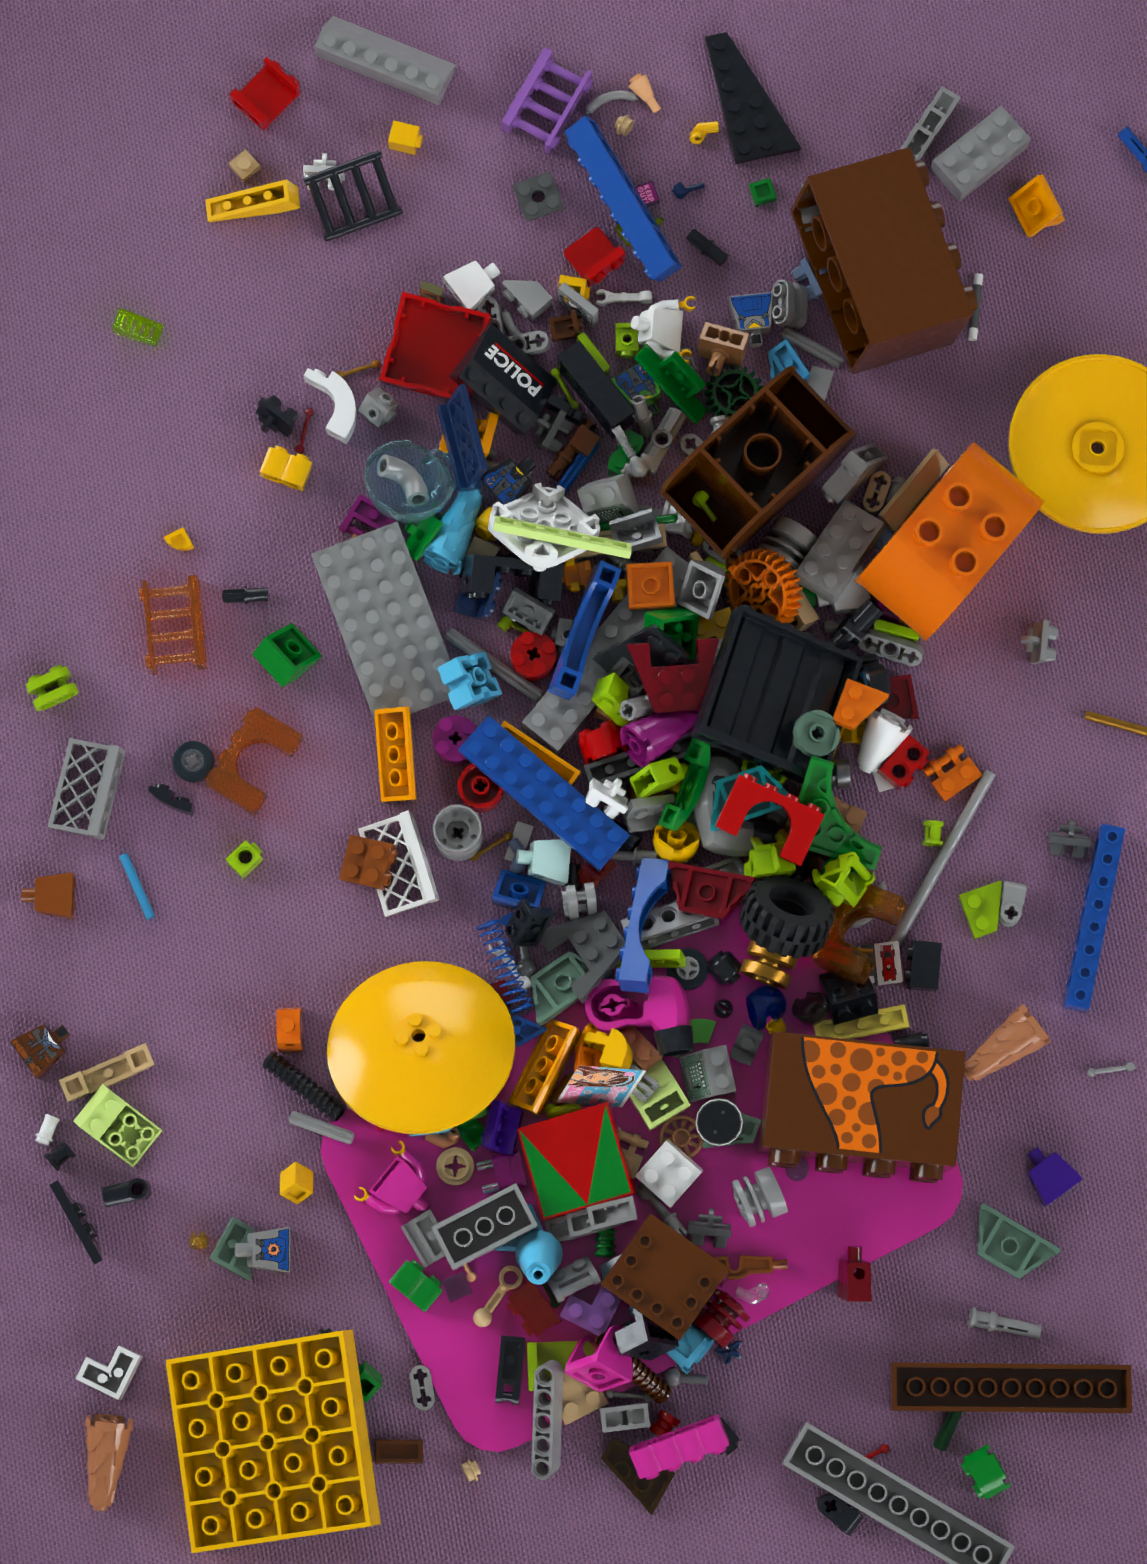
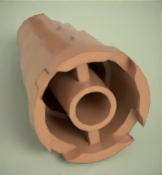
[964,1004,1051,1081]
[85,1414,134,1511]

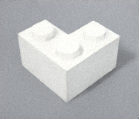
[76,1346,143,1400]

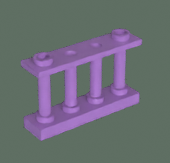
[501,47,593,154]

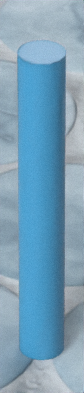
[119,853,155,920]

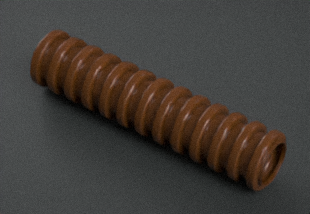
[594,1331,672,1404]

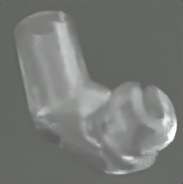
[734,1283,770,1304]

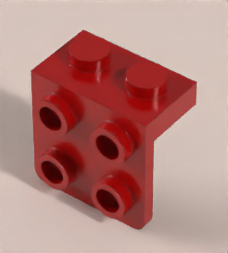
[564,227,625,287]

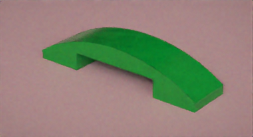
[658,738,710,831]

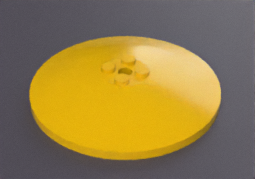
[1008,354,1147,534]

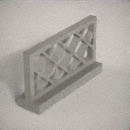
[47,738,126,840]

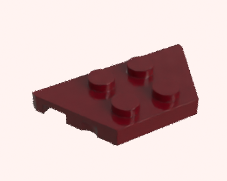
[668,861,756,920]

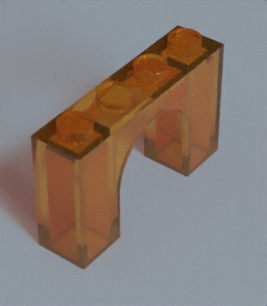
[205,706,304,816]
[810,884,908,985]

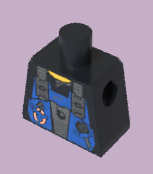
[481,456,536,505]

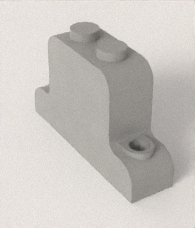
[822,443,889,504]

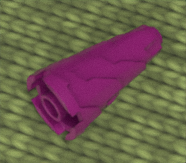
[620,710,699,768]

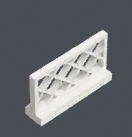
[358,810,440,917]

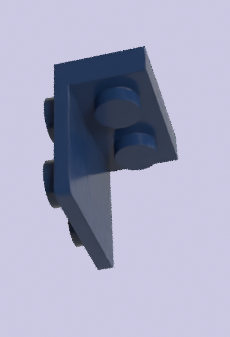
[453,572,502,620]

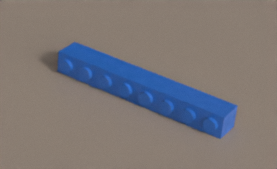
[564,116,682,282]

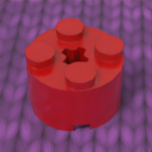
[510,631,557,682]
[577,720,630,765]
[457,764,504,812]

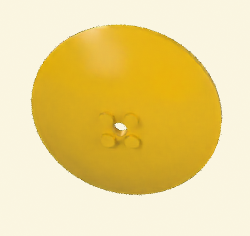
[327,961,515,1134]

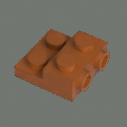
[339,834,398,891]

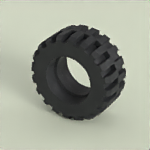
[740,875,834,958]

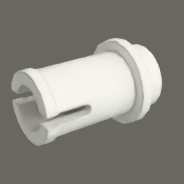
[35,1114,60,1146]

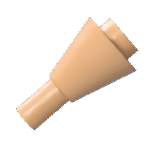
[628,73,661,113]

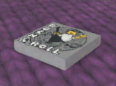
[558,282,599,329]

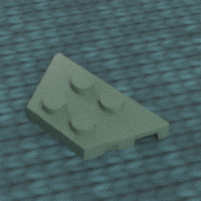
[531,951,614,1027]
[977,1202,1061,1279]

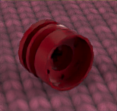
[694,1289,750,1349]

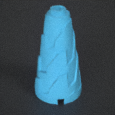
[421,490,482,575]
[629,1306,714,1374]

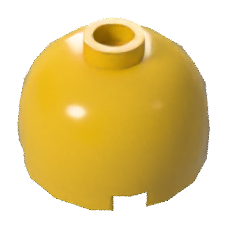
[653,821,700,863]

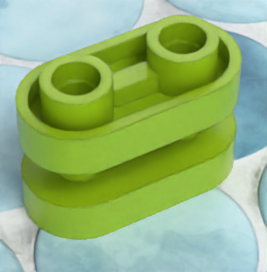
[25,665,79,711]

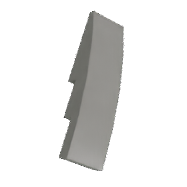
[900,86,961,161]
[544,1196,638,1243]

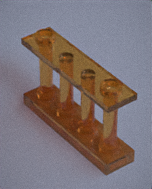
[139,575,208,675]

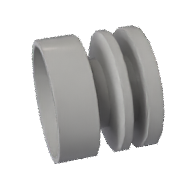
[758,516,818,575]
[433,805,483,861]
[732,1167,788,1227]

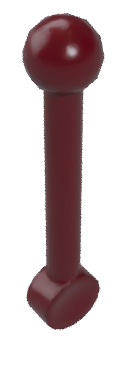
[295,408,314,454]

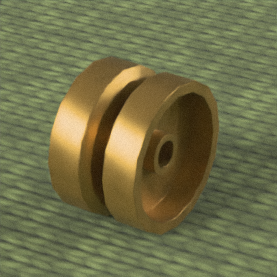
[739,940,798,989]

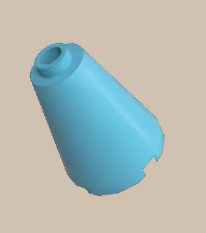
[515,1230,563,1285]

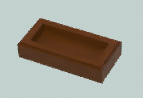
[375,1439,423,1464]

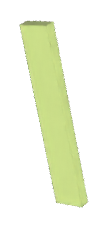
[493,516,632,559]

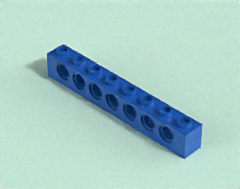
[1062,823,1125,1012]

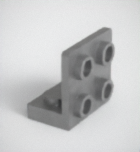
[502,587,557,636]

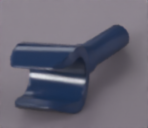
[672,182,705,199]

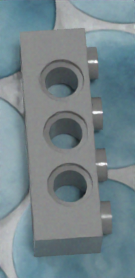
[621,900,720,950]

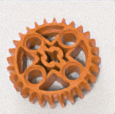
[724,548,803,623]

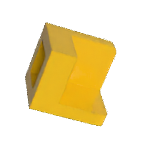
[280,1161,313,1205]

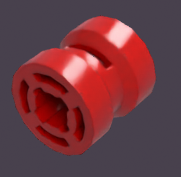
[649,1409,681,1436]

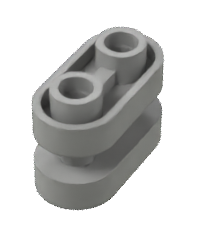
[772,279,808,329]
[561,882,597,921]

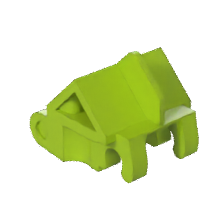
[744,834,796,881]
[812,852,875,908]

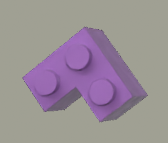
[559,1286,621,1336]

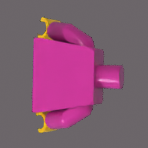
[354,1141,429,1214]

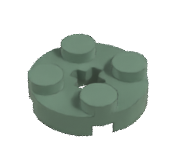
[793,710,840,757]

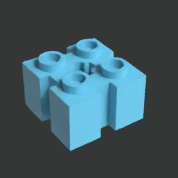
[438,652,502,710]

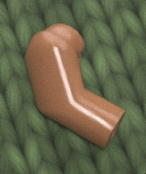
[424,1127,460,1148]

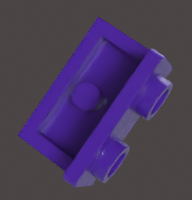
[481,1100,524,1155]

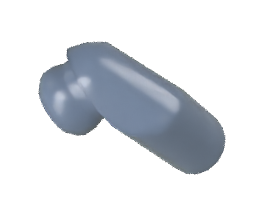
[508,838,526,874]

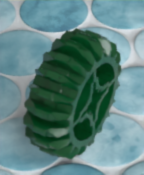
[704,365,764,418]

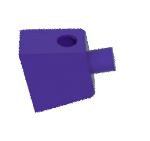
[1026,1147,1082,1206]

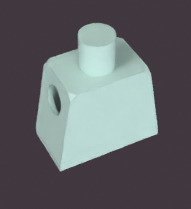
[516,839,571,886]

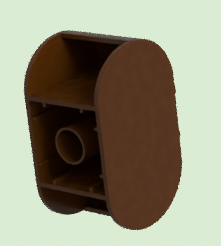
[659,365,857,560]

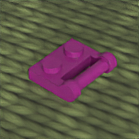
[339,494,399,536]

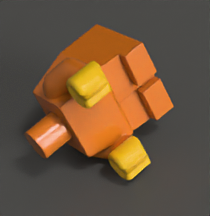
[562,557,592,592]

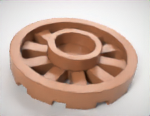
[659,1115,703,1158]

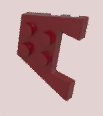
[627,638,719,713]

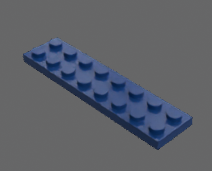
[458,715,630,872]

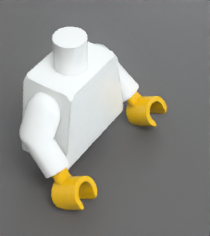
[631,296,696,365]

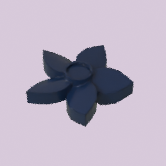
[715,1340,742,1365]

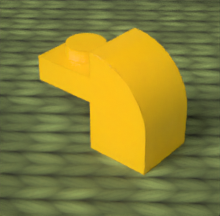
[584,1028,633,1069]

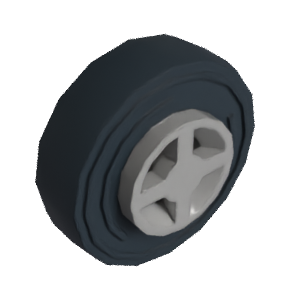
[667,948,708,990]

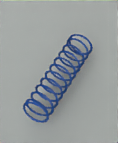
[476,919,533,1015]

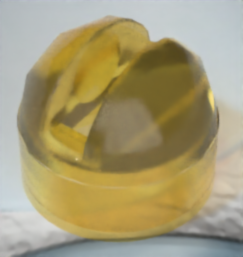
[189,1231,208,1249]

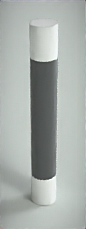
[968,273,983,341]

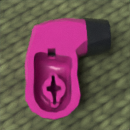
[585,975,694,1057]

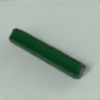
[933,1411,963,1451]

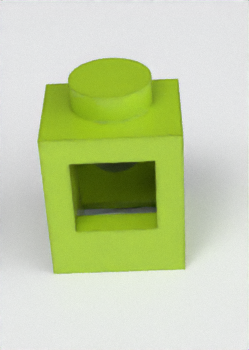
[615,323,639,359]

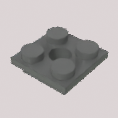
[512,171,564,223]

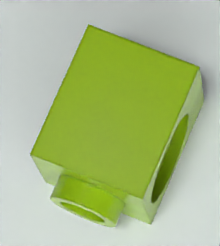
[225,840,263,879]

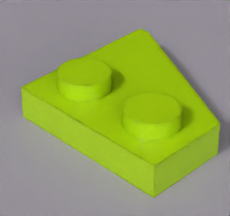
[958,880,1002,939]

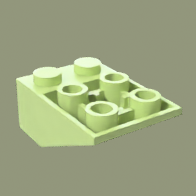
[629,1046,690,1131]
[73,1084,162,1167]

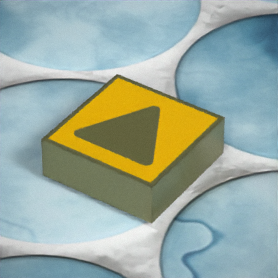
[419,281,444,303]

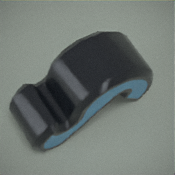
[858,654,891,706]

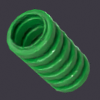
[595,1228,616,1257]

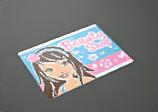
[556,1065,646,1108]

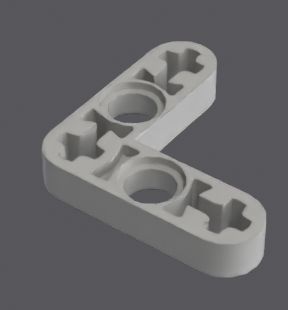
[478,297,551,356]

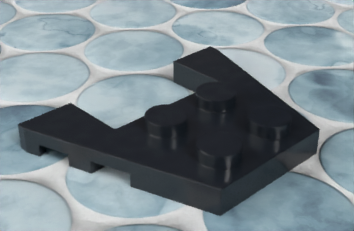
[593,623,689,672]

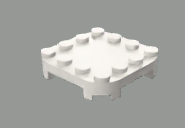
[488,483,600,571]

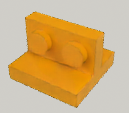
[1008,174,1065,237]

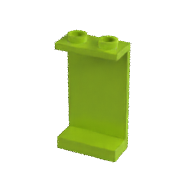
[527,1341,615,1391]

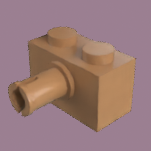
[697,322,749,376]

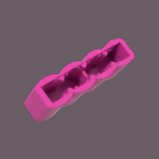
[629,1414,729,1480]

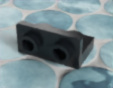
[505,899,555,947]

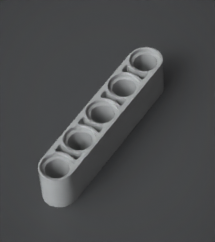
[531,1360,563,1480]

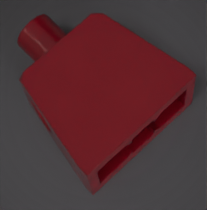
[837,1246,872,1302]

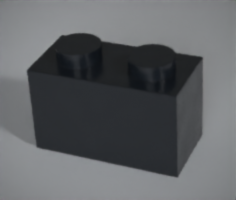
[904,940,942,992]

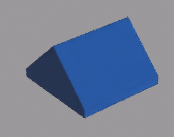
[492,869,547,910]

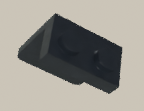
[819,964,878,1025]

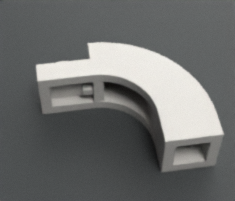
[304,368,357,444]

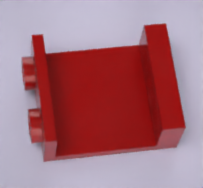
[229,57,301,131]

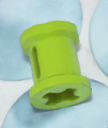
[922,820,944,847]

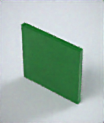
[404,511,444,561]

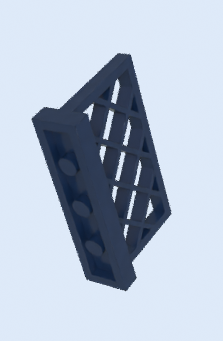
[437,384,488,492]

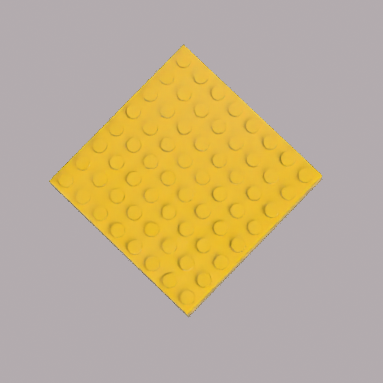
[166,1330,381,1553]

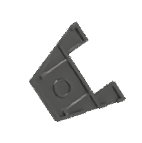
[540,910,625,1004]

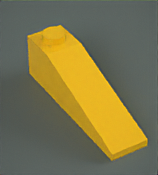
[205,179,300,222]

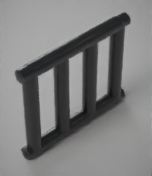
[303,150,403,241]

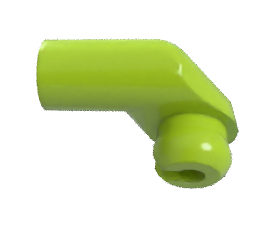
[545,1103,581,1119]

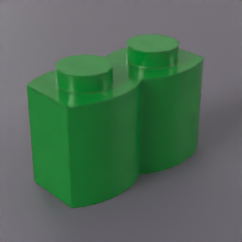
[607,430,644,477]
[389,1259,443,1312]

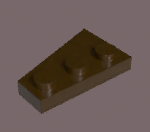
[601,1437,675,1515]

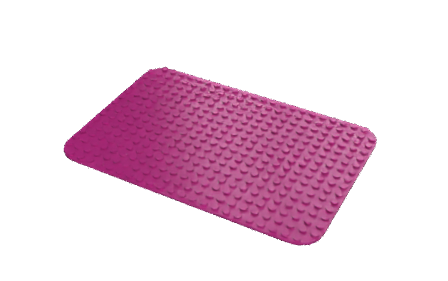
[321,904,963,1452]

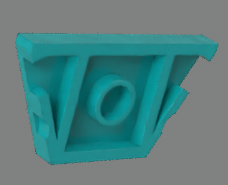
[710,765,788,832]

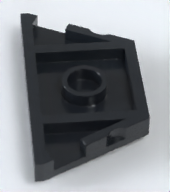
[50,1180,103,1265]

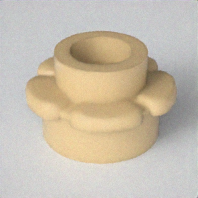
[614,115,634,136]
[461,1459,481,1482]

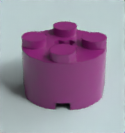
[432,715,476,766]

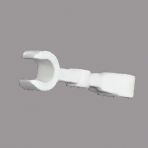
[596,289,652,306]
[489,941,531,990]

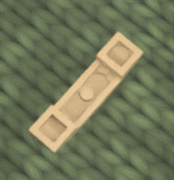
[59,1043,155,1102]

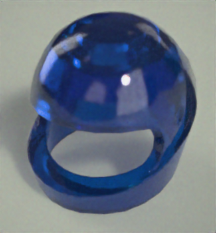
[746,985,787,1030]

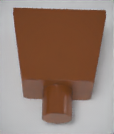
[21,873,76,920]

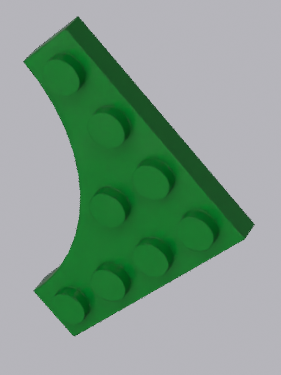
[787,756,882,871]

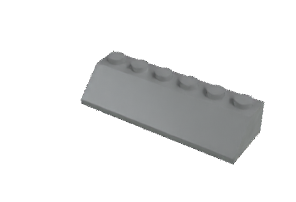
[314,16,457,105]

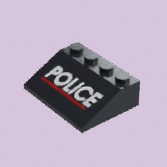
[449,323,557,434]

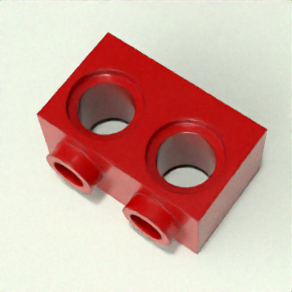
[877,735,930,790]

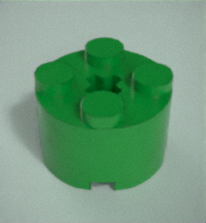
[961,1444,1012,1500]

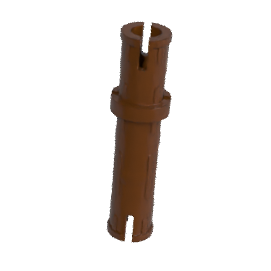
[545,418,597,481]

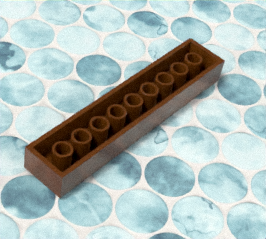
[889,1362,1132,1413]

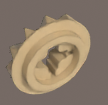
[436,1147,474,1186]

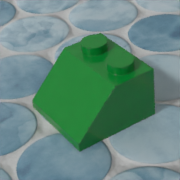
[252,623,322,688]

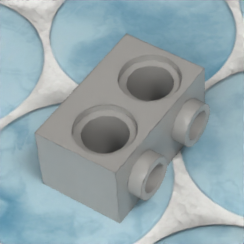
[599,1402,650,1433]

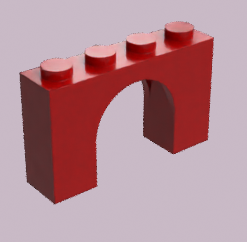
[714,773,825,867]

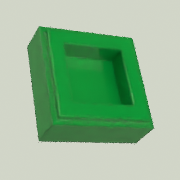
[748,178,777,207]

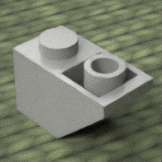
[502,280,553,322]

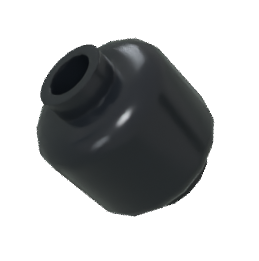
[708,950,742,985]

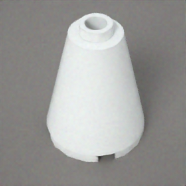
[857,708,913,773]

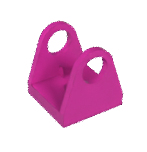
[564,1325,633,1392]

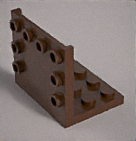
[600,1214,729,1341]

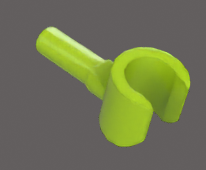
[692,490,717,522]
[497,616,530,633]

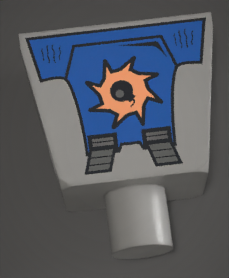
[235,1227,290,1273]

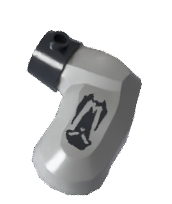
[693,755,777,857]

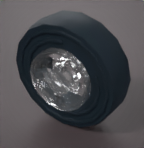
[172,741,214,783]

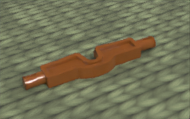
[714,1255,788,1280]

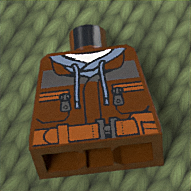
[10,1024,71,1079]

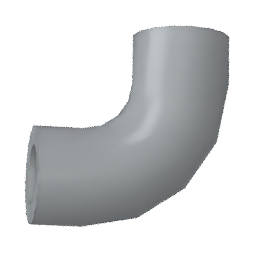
[377,454,429,507]

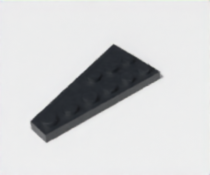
[705,32,801,164]

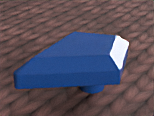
[512,1015,547,1048]

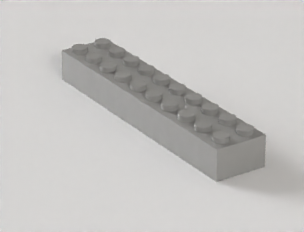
[522,546,689,755]
[781,1422,1015,1564]

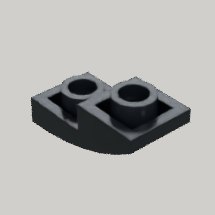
[148,783,195,816]

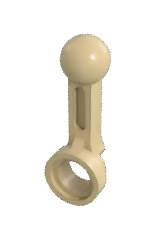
[473,1265,523,1327]

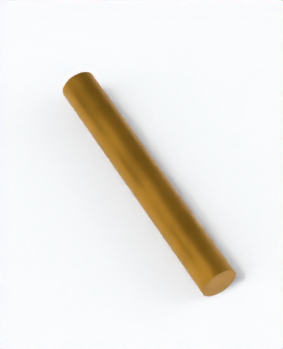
[1084,710,1147,736]

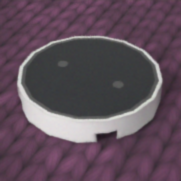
[695,1098,743,1146]

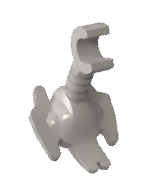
[611,425,654,480]

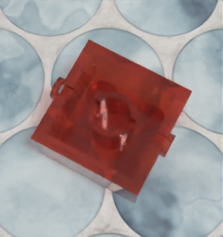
[507,1280,562,1337]

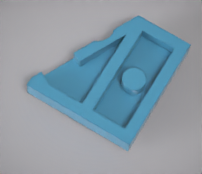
[768,339,812,381]

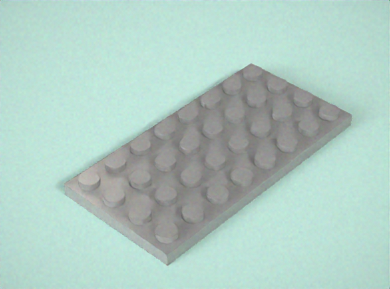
[311,522,451,721]

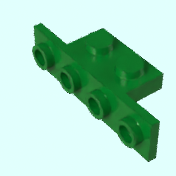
[634,344,707,424]

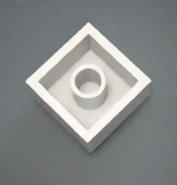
[635,1139,704,1208]

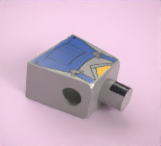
[728,292,772,347]

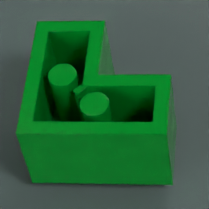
[644,607,699,660]

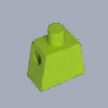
[629,757,688,798]

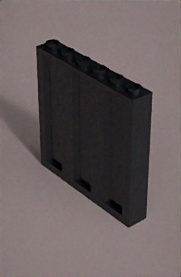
[691,605,863,785]

